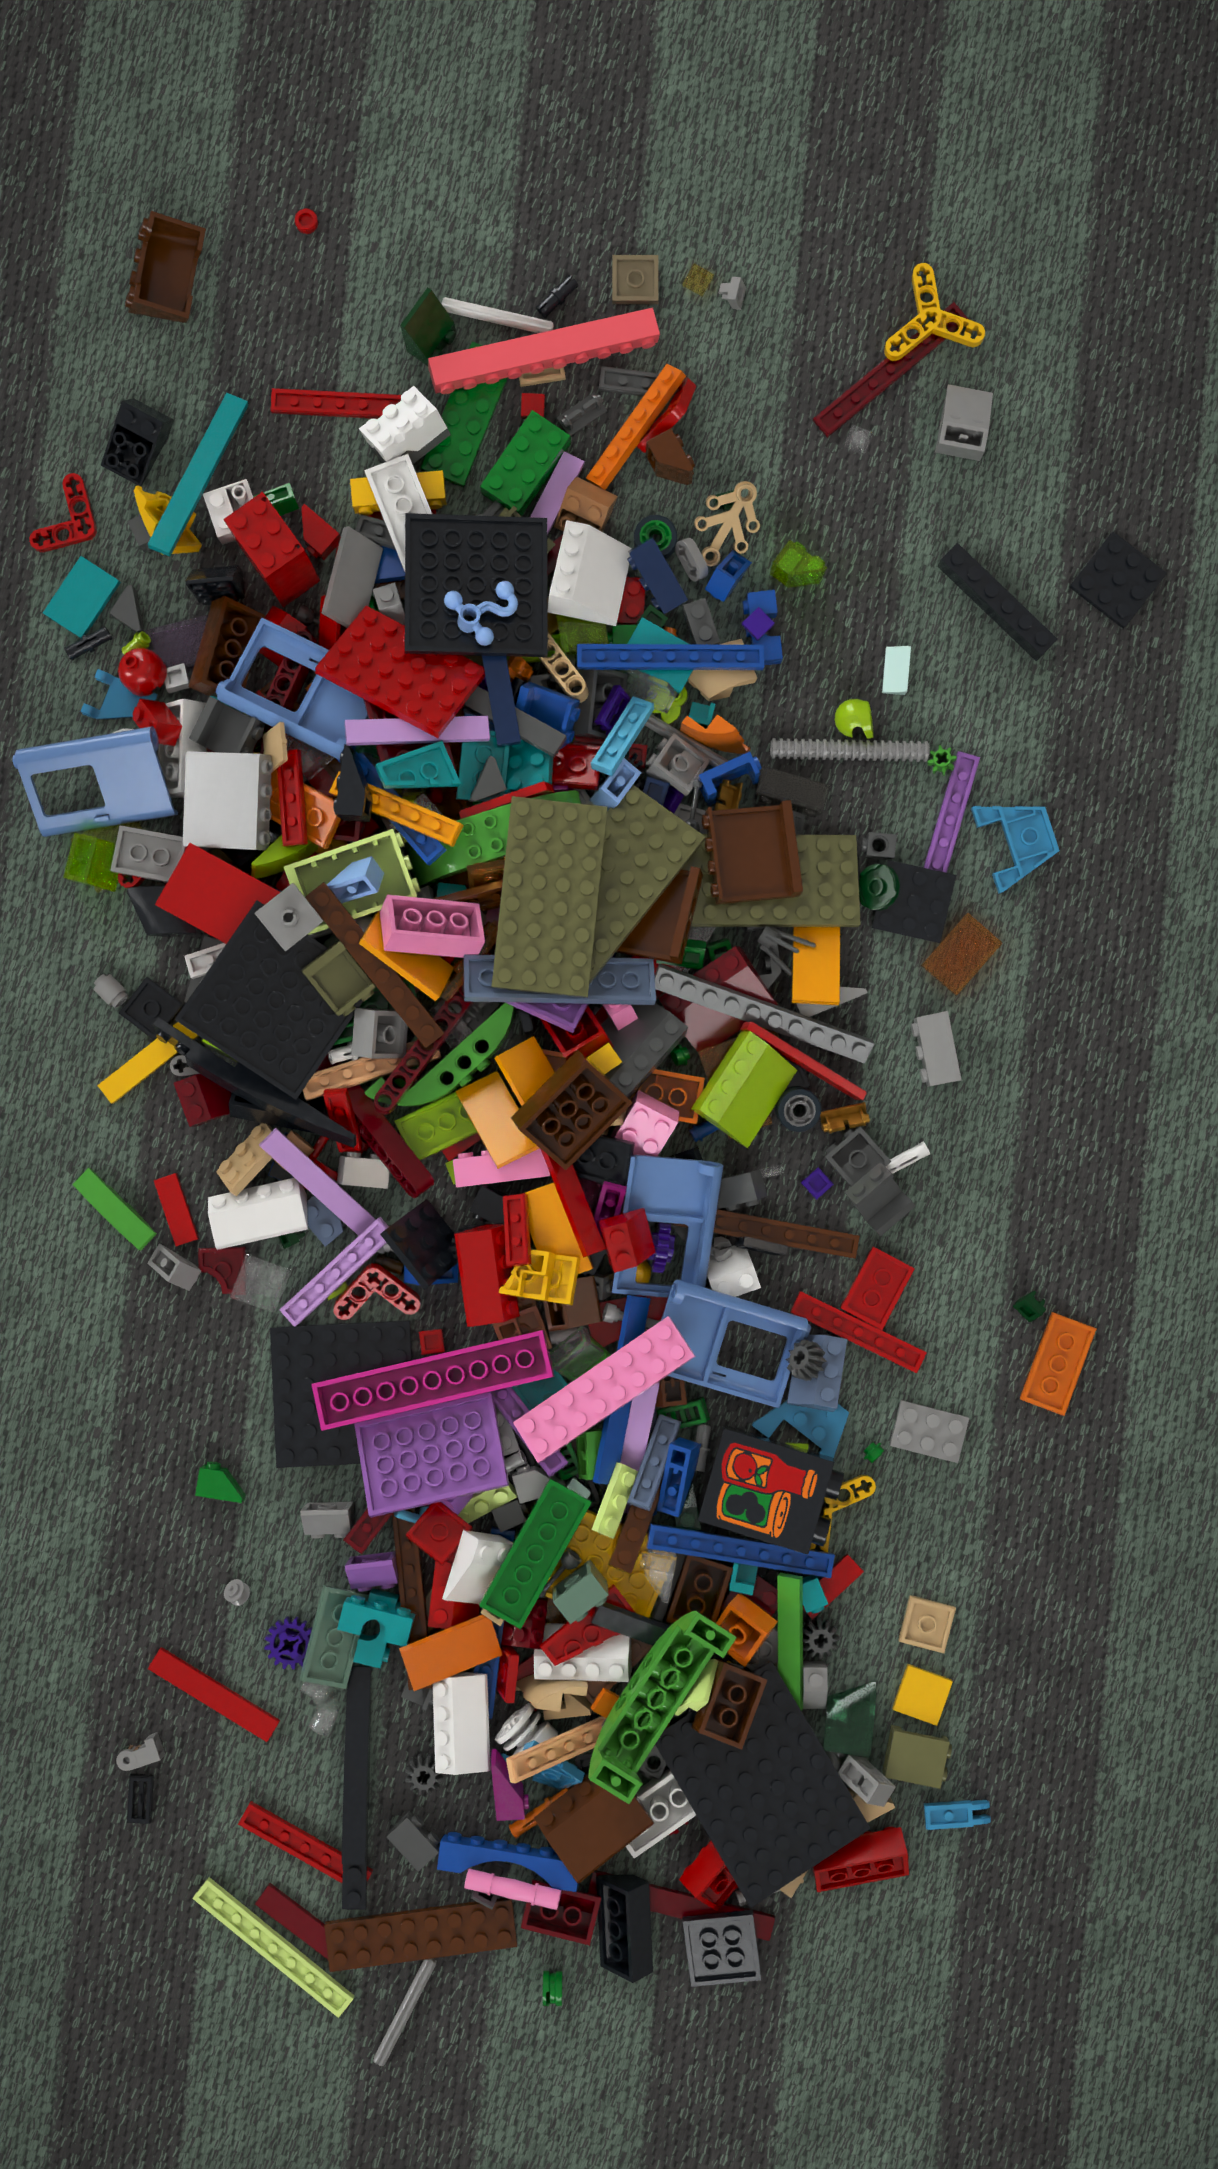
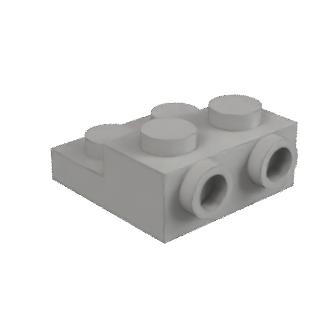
[646,733,710,796]

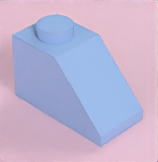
[589,758,641,811]
[327,856,384,903]

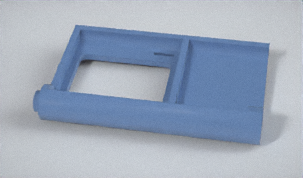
[216,618,368,760]
[13,726,178,837]
[612,1155,723,1297]
[661,1279,811,1408]

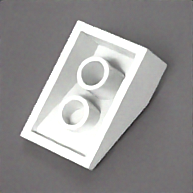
[442,1530,513,1604]

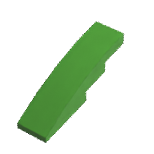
[73,1168,157,1251]

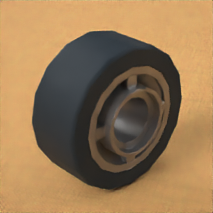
[775,1086,821,1132]

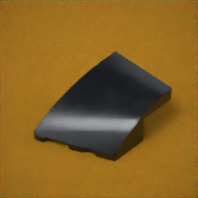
[127,886,196,937]

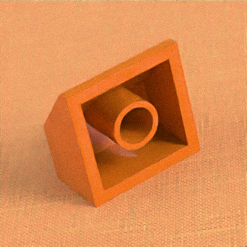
[716,1593,778,1667]

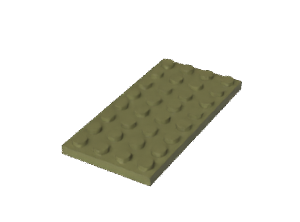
[589,785,705,984]
[492,796,607,998]
[682,834,861,927]

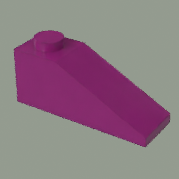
[594,1181,627,1235]
[491,1749,529,1821]

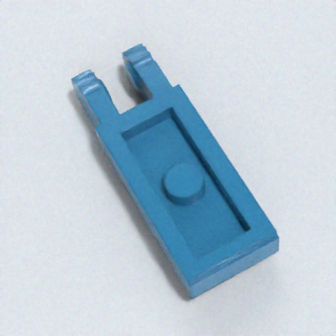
[923,1800,991,1830]

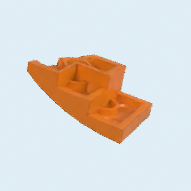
[680,714,750,754]

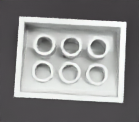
[547,520,632,626]

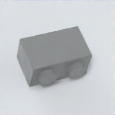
[337,1152,390,1189]

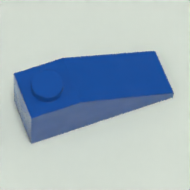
[657,1437,701,1517]

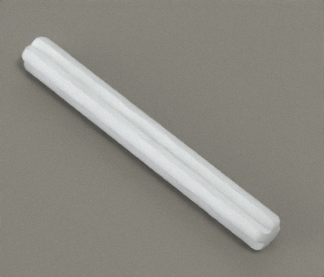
[442,297,554,333]

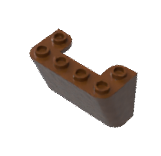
[125,211,206,323]

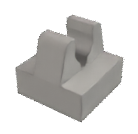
[719,276,746,310]
[165,663,190,693]

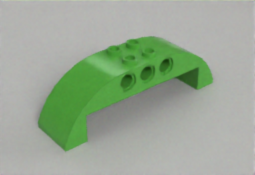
[404,790,582,889]
[364,1003,516,1107]
[588,1611,737,1804]

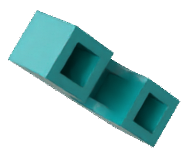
[353,1588,401,1668]
[337,1595,416,1647]

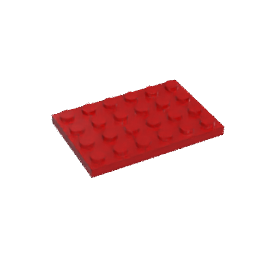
[315,606,485,738]

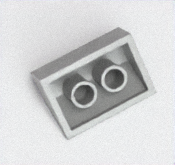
[911,1011,961,1087]

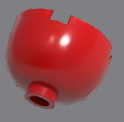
[118,648,167,697]

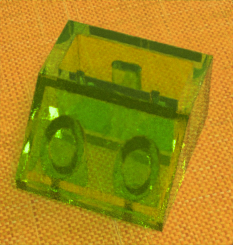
[770,540,827,588]
[63,832,119,892]

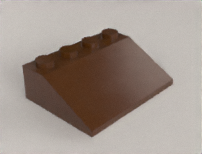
[511,1050,633,1170]
[534,1774,654,1884]

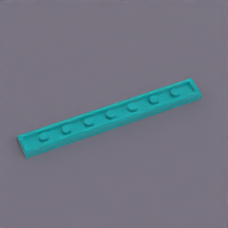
[148,392,248,557]

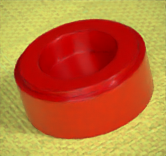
[295,208,318,234]

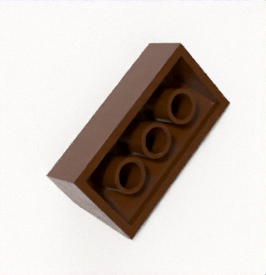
[188,596,265,697]

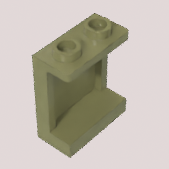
[301,941,376,1017]
[882,1725,952,1789]

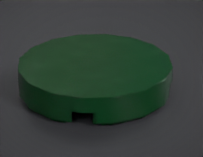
[859,864,900,911]

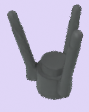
[757,926,816,975]

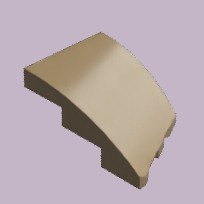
[688,639,757,701]
[516,1674,588,1712]

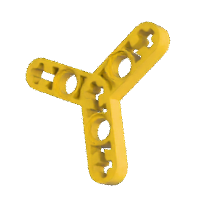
[884,263,985,361]
[810,1475,876,1552]

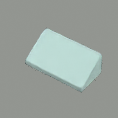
[882,646,911,695]

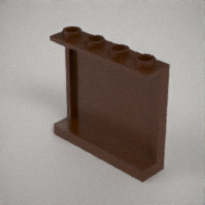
[702,800,803,904]
[616,866,703,964]

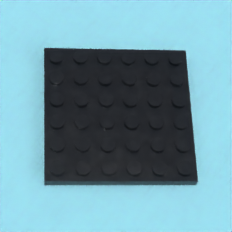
[405,513,548,657]
[175,900,372,1099]
[270,1320,412,1468]

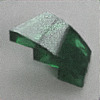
[823,1681,877,1757]

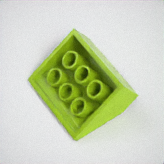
[691,1031,798,1148]

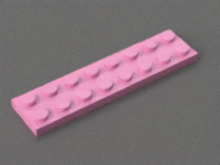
[513,1316,696,1463]

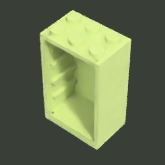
[284,829,421,935]

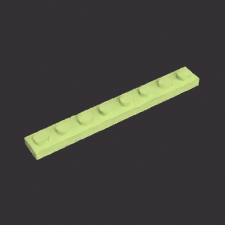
[192,1877,354,2018]

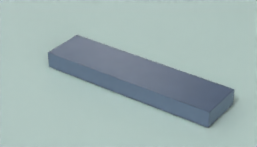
[627,1414,682,1511]

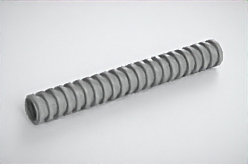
[770,738,930,762]

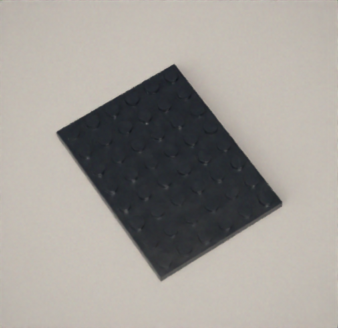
[655,1660,871,1908]

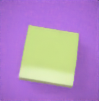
[675,1659,718,1716]

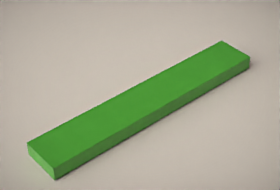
[777,1573,803,1711]

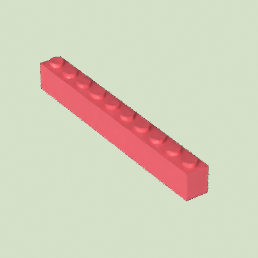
[428,308,660,394]

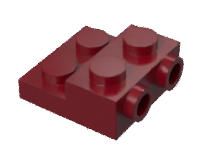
[720,1574,778,1617]
[501,1600,548,1650]

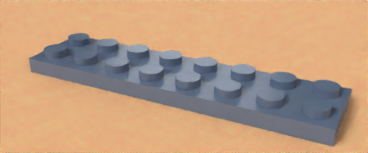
[463,954,656,1005]

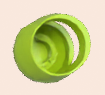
[834,699,874,739]

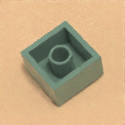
[552,1559,609,1624]

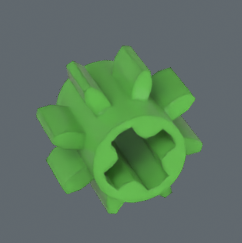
[927,745,957,776]

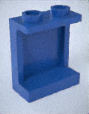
[516,682,580,749]
[698,752,762,806]

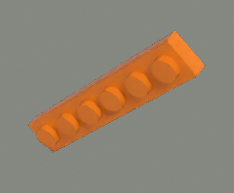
[586,364,686,490]

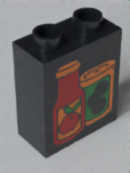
[698,1425,844,1555]

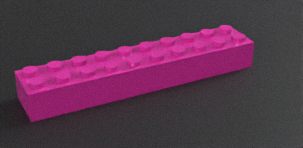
[312,1330,555,1431]

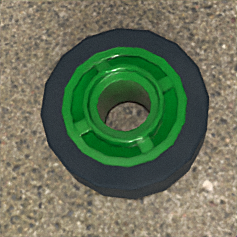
[634,515,677,560]

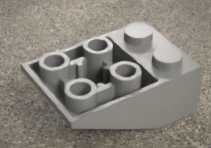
[935,384,993,461]

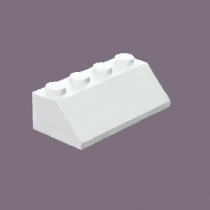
[158,699,206,798]
[208,1178,308,1250]
[534,1623,632,1682]
[433,1672,491,1775]
[626,1768,696,1858]

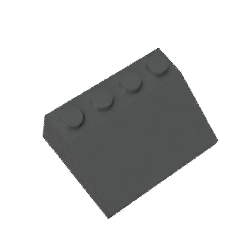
[601,1003,688,1098]

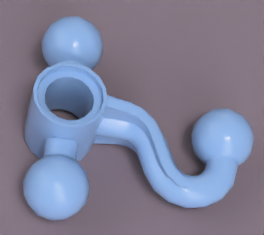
[444,581,518,646]

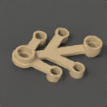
[694,481,760,567]

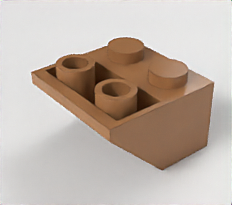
[554,476,618,532]

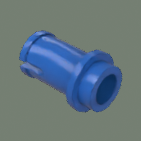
[689,1120,719,1142]

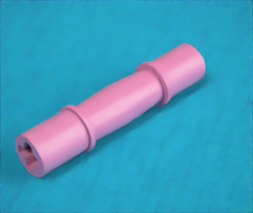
[464,1869,562,1910]

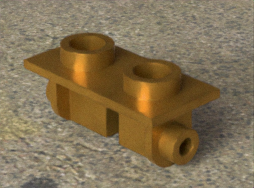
[714,779,743,811]
[820,1102,870,1134]

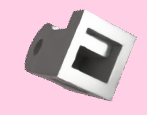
[116,1732,165,1771]

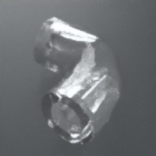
[300,1682,339,1736]

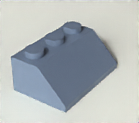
[787,1335,847,1412]

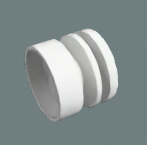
[495,1703,558,1755]

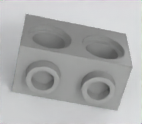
[838,1755,896,1807]

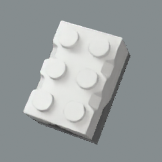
[359,386,451,465]

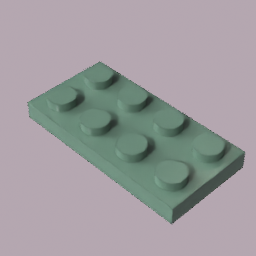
[299,1585,369,1689]

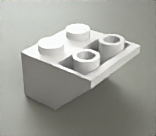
[203,479,253,545]

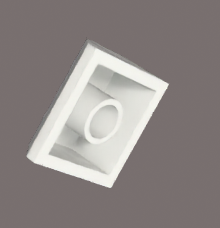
[707,1245,761,1297]

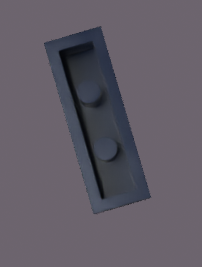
[627,537,688,614]

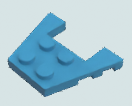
[971,806,1060,894]
[752,1400,849,1458]
[501,1740,585,1790]

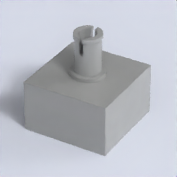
[255,883,324,951]

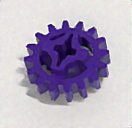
[648,1222,675,1273]
[264,1616,312,1670]

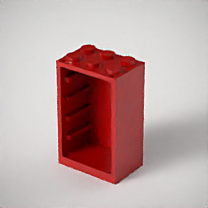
[223,492,320,607]
[155,843,280,944]

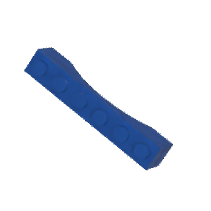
[437,1832,580,1892]

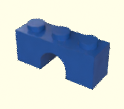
[742,590,783,665]

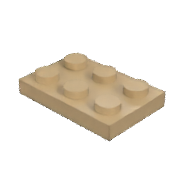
[216,1123,273,1197]

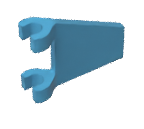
[80,669,158,720]

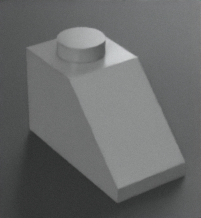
[373,583,405,625]
[147,1243,201,1291]
[512,1464,566,1504]
[803,1661,828,1709]

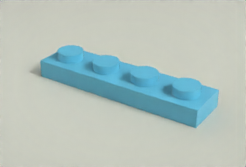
[591,696,654,776]

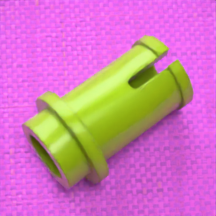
[122,631,151,655]

